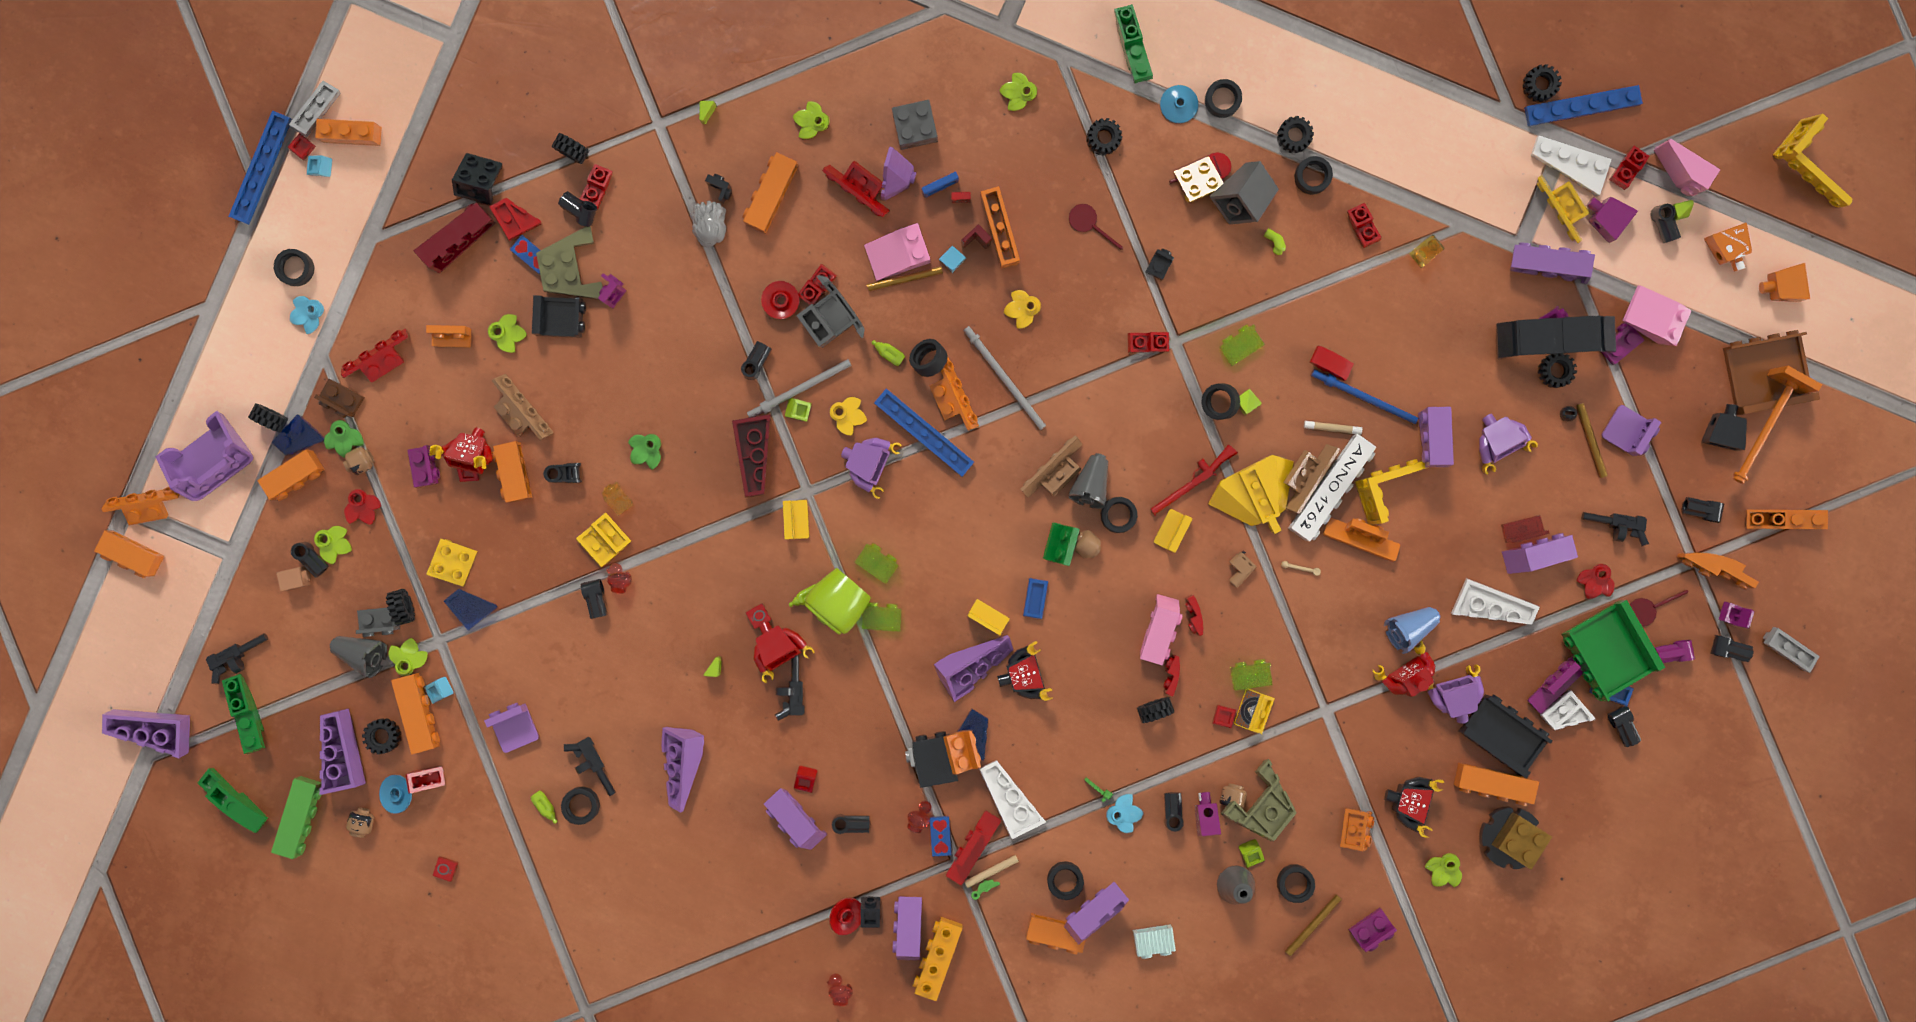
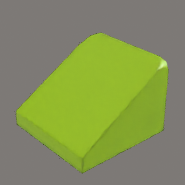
[699,101,717,124]
[785,398,812,422]
[703,656,722,677]
[1239,839,1265,868]

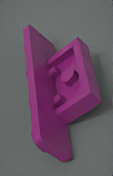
[1527,655,1583,714]

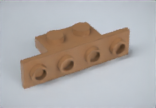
[492,374,554,440]
[1021,435,1083,498]
[1284,444,1340,514]

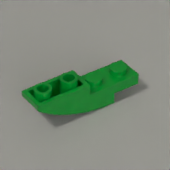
[1114,4,1153,84]
[222,674,265,755]
[198,768,268,833]

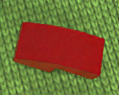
[1609,145,1650,190]
[580,164,613,209]
[1347,203,1382,248]
[798,264,837,305]
[1128,332,1169,353]
[1310,345,1354,381]
[1185,595,1204,636]
[1163,654,1180,697]

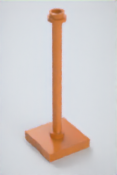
[1733,366,1822,484]

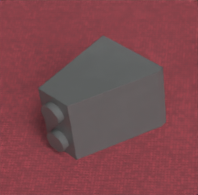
[1210,161,1279,225]

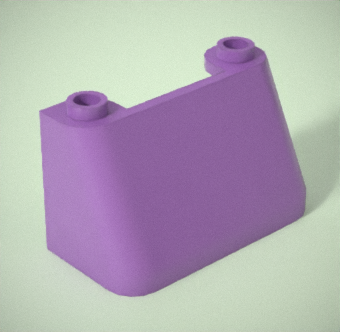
[155,411,253,501]

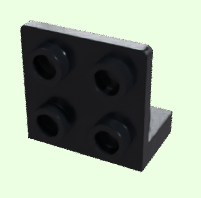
[452,153,503,205]

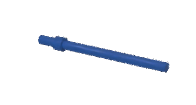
[1311,369,1418,424]

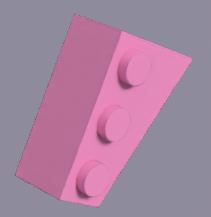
[1140,594,1182,665]

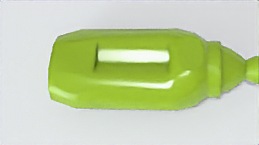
[872,340,905,366]
[789,584,816,607]
[530,790,557,824]

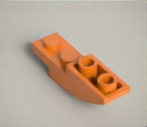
[1746,509,1828,529]
[1677,553,1759,590]

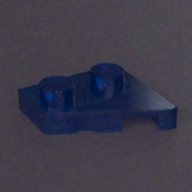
[271,414,325,456]
[444,589,498,631]
[957,708,988,760]

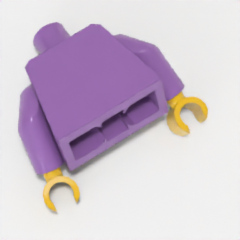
[1479,414,1538,475]
[841,438,901,498]
[1428,664,1484,723]

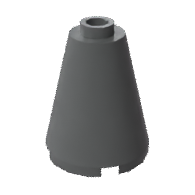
[1068,453,1109,509]
[330,636,387,678]
[1217,865,1255,904]

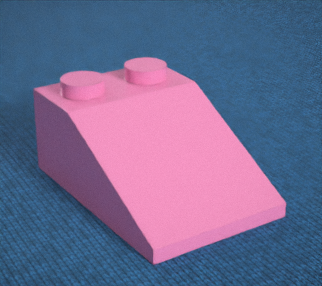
[1654,139,1720,196]
[864,223,931,281]
[1623,285,1691,346]

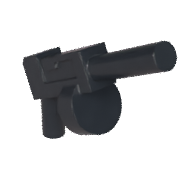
[1581,512,1649,546]
[206,633,268,685]
[774,654,805,721]
[564,737,616,796]

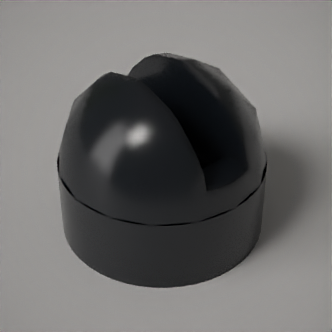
[1560,406,1577,422]

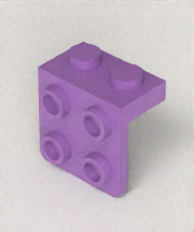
[1601,405,1661,456]
[484,703,539,753]

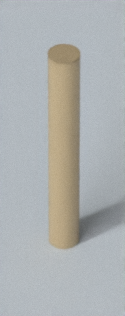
[964,855,1019,888]

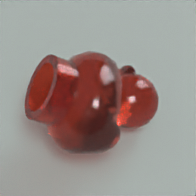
[607,563,632,594]
[907,801,932,833]
[827,973,853,1006]

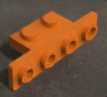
[929,357,979,430]
[101,487,180,525]
[1323,518,1400,562]

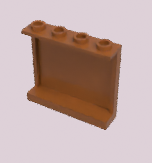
[1723,330,1820,415]

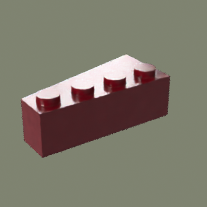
[413,203,496,274]
[732,415,770,498]

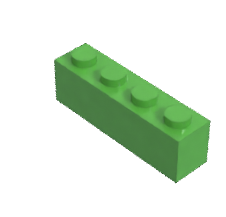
[271,776,322,859]

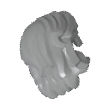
[689,201,726,248]

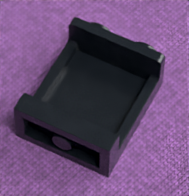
[532,295,586,338]
[912,731,958,788]

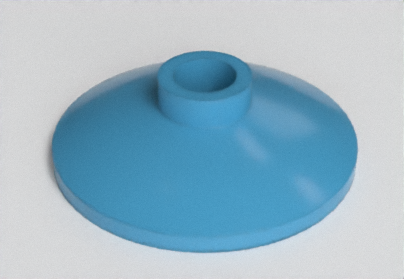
[1160,85,1198,123]
[379,775,412,814]

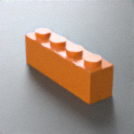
[742,152,799,234]
[980,186,1020,269]
[391,673,440,755]
[1454,762,1539,806]

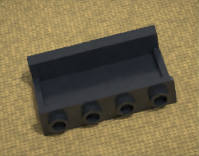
[1458,694,1553,779]

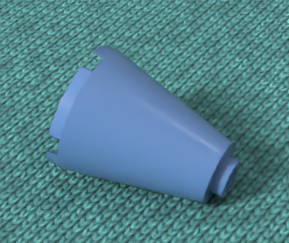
[1384,607,1440,654]

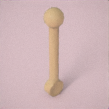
[1281,561,1321,576]

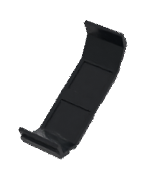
[1496,316,1616,360]

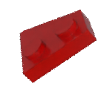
[489,198,542,241]

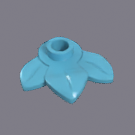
[290,296,324,334]
[1106,794,1144,833]

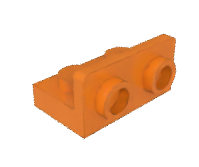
[426,325,471,348]
[943,730,981,775]
[1340,808,1375,851]

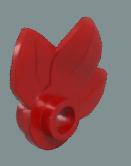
[344,489,381,525]
[1576,564,1615,599]

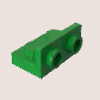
[1043,522,1080,566]

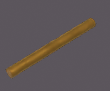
[867,266,943,291]
[1576,403,1608,478]
[1285,894,1342,956]

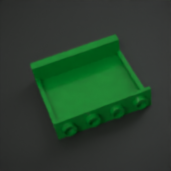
[1561,600,1666,701]

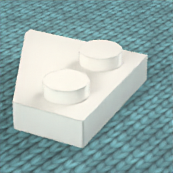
[1540,690,1596,730]

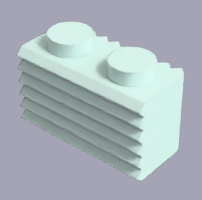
[1133,924,1176,959]

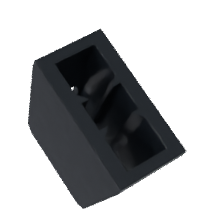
[1701,404,1747,451]

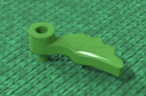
[1084,777,1113,802]
[971,879,1000,900]

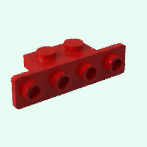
[822,161,890,217]
[341,328,408,383]
[946,810,1001,885]

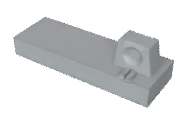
[289,81,341,137]
[1763,627,1820,673]

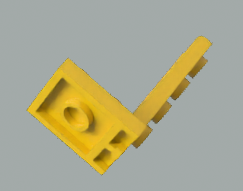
[1773,114,1852,208]
[1355,459,1429,525]

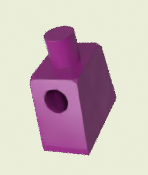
[1586,197,1638,243]
[1195,792,1221,836]

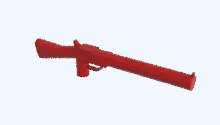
[1150,444,1238,517]

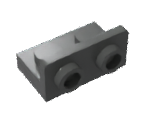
[356,608,400,637]

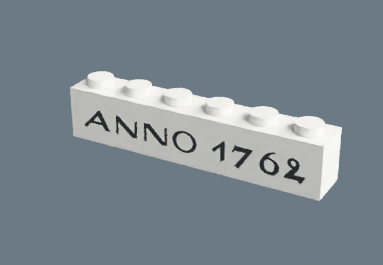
[1288,434,1376,542]

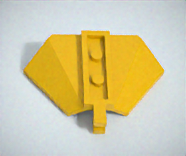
[1208,455,1294,534]

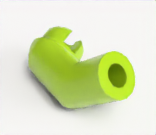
[1264,228,1286,255]

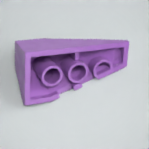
[881,147,917,201]
[934,635,1014,702]
[661,727,704,812]

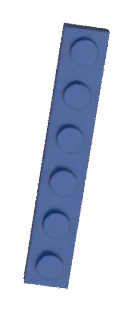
[1524,85,1643,127]
[228,110,293,225]
[874,389,974,477]

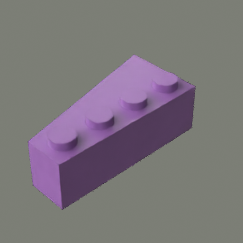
[1510,242,1595,284]
[102,709,190,758]
[319,709,366,795]

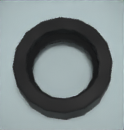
[1205,79,1242,118]
[1294,156,1333,195]
[273,249,314,286]
[909,339,948,377]
[1201,383,1241,420]
[1100,497,1138,533]
[561,787,600,825]
[1047,861,1084,900]
[1277,864,1315,903]

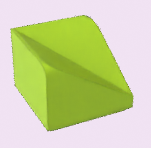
[1672,200,1694,221]
[1239,389,1262,415]

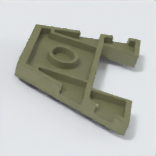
[536,226,602,300]
[1221,759,1296,841]

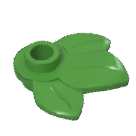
[324,420,364,458]
[628,434,661,470]

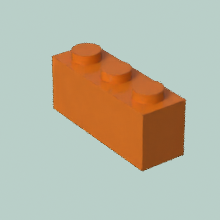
[315,119,382,146]
[492,441,533,503]
[257,449,325,501]
[94,530,164,578]
[1025,913,1086,954]

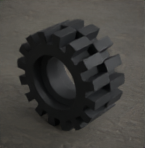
[1522,64,1562,102]
[1277,116,1314,153]
[1086,118,1122,156]
[552,133,589,164]
[1538,353,1577,388]
[248,403,288,433]
[386,589,415,626]
[1137,697,1175,723]
[362,718,401,755]

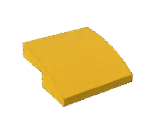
[576,513,631,568]

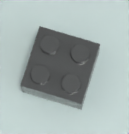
[892,100,938,150]

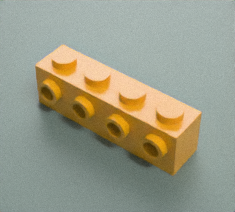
[913,917,962,1001]

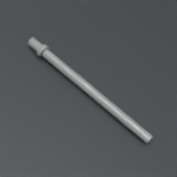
[963,326,1046,430]

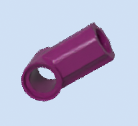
[1654,640,1695,663]

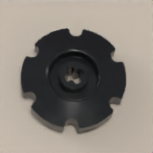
[1479,806,1539,869]

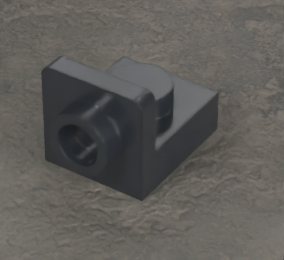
[1145,248,1174,280]
[861,896,880,928]

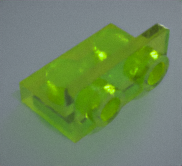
[1219,324,1265,366]
[855,542,899,584]
[862,602,902,632]
[1230,659,1273,690]

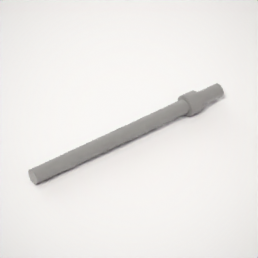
[747,359,852,418]

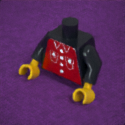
[997,641,1053,701]
[1384,777,1444,838]

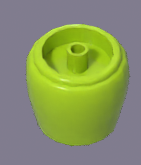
[805,568,871,635]

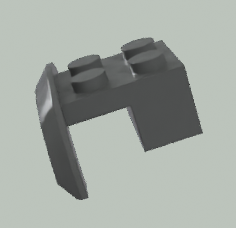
[796,275,865,348]

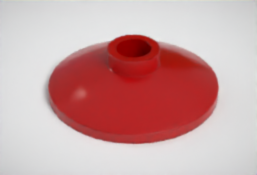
[761,281,800,319]
[829,897,861,935]

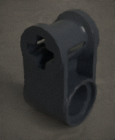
[543,463,582,483]

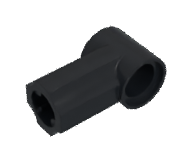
[558,191,597,227]
[1650,203,1681,243]
[741,341,772,380]
[1681,497,1725,523]
[291,542,329,578]
[581,579,608,619]
[1710,635,1754,662]
[1607,706,1641,747]
[1164,792,1184,832]
[832,814,870,834]

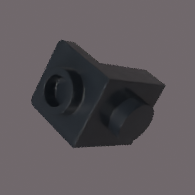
[705,174,732,204]

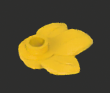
[1004,290,1041,329]
[830,397,867,435]

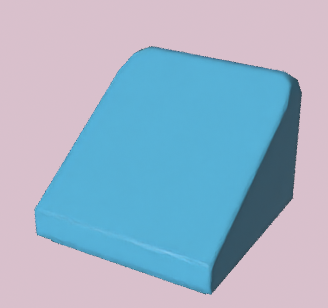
[307,155,332,177]
[939,246,966,273]
[424,677,453,704]

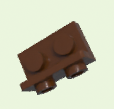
[314,378,365,418]

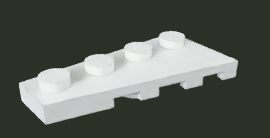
[1531,136,1612,197]
[1451,578,1540,625]
[979,760,1046,839]

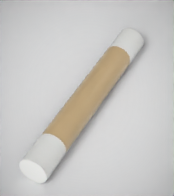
[1304,421,1362,435]

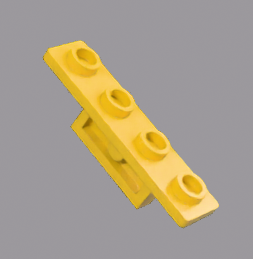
[1537,175,1590,243]

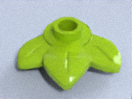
[1000,73,1037,111]
[793,101,829,139]
[488,314,527,353]
[314,526,352,564]
[389,638,428,676]
[1425,853,1462,887]

